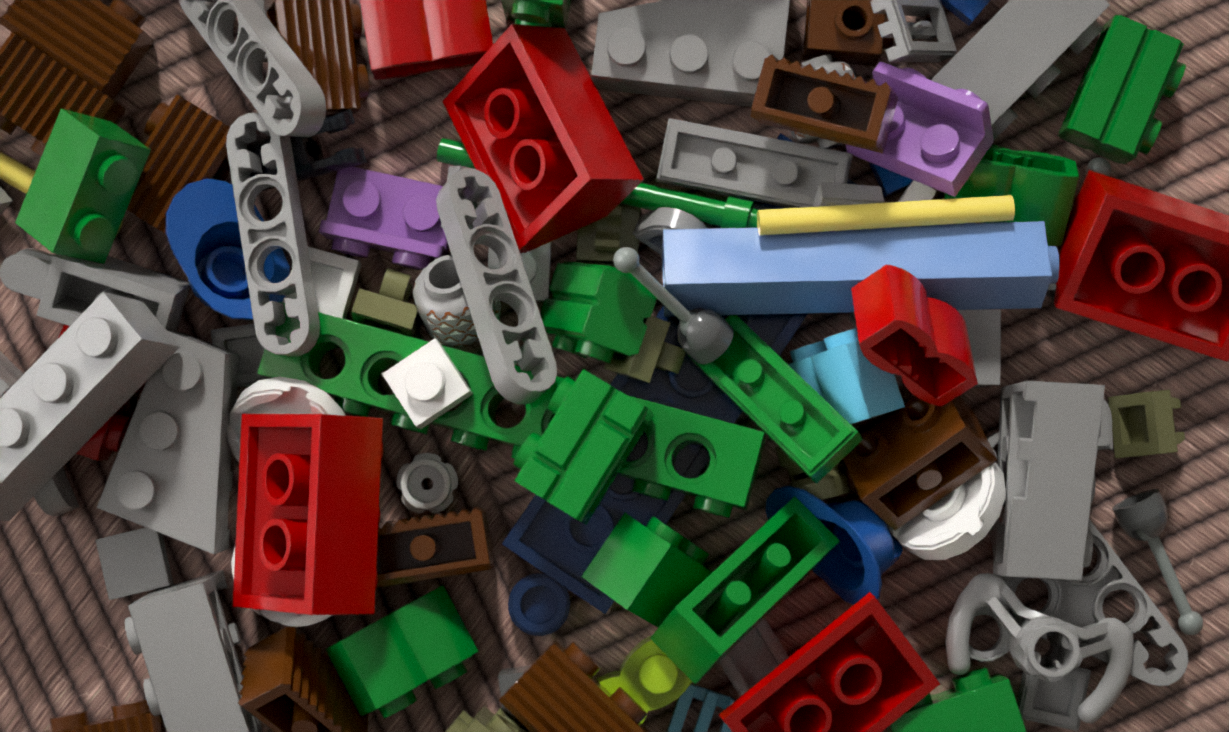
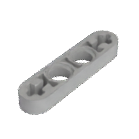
[179,0,326,137]
[226,113,320,357]
[436,168,557,405]

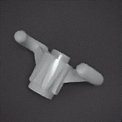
[945,573,1134,724]

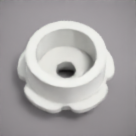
[396,453,458,513]

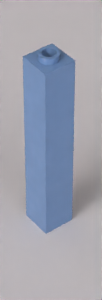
[662,221,1059,317]

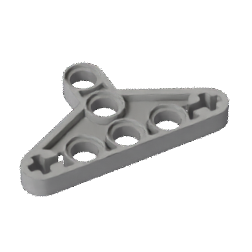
[969,432,1188,686]

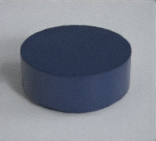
[508,573,571,636]

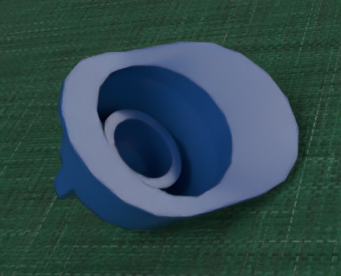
[165,179,290,320]
[766,486,903,605]

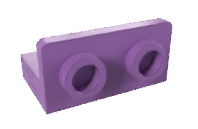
[845,62,994,197]
[319,167,449,270]

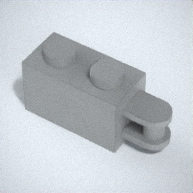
[0,248,190,331]

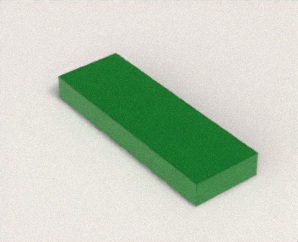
[687,315,863,484]

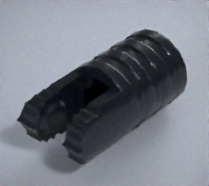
[247,109,367,191]

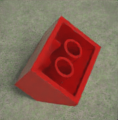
[442,24,644,253]
[1054,170,1229,362]
[233,414,383,615]
[719,592,940,732]

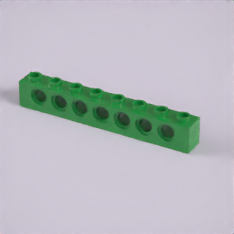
[257,301,766,518]

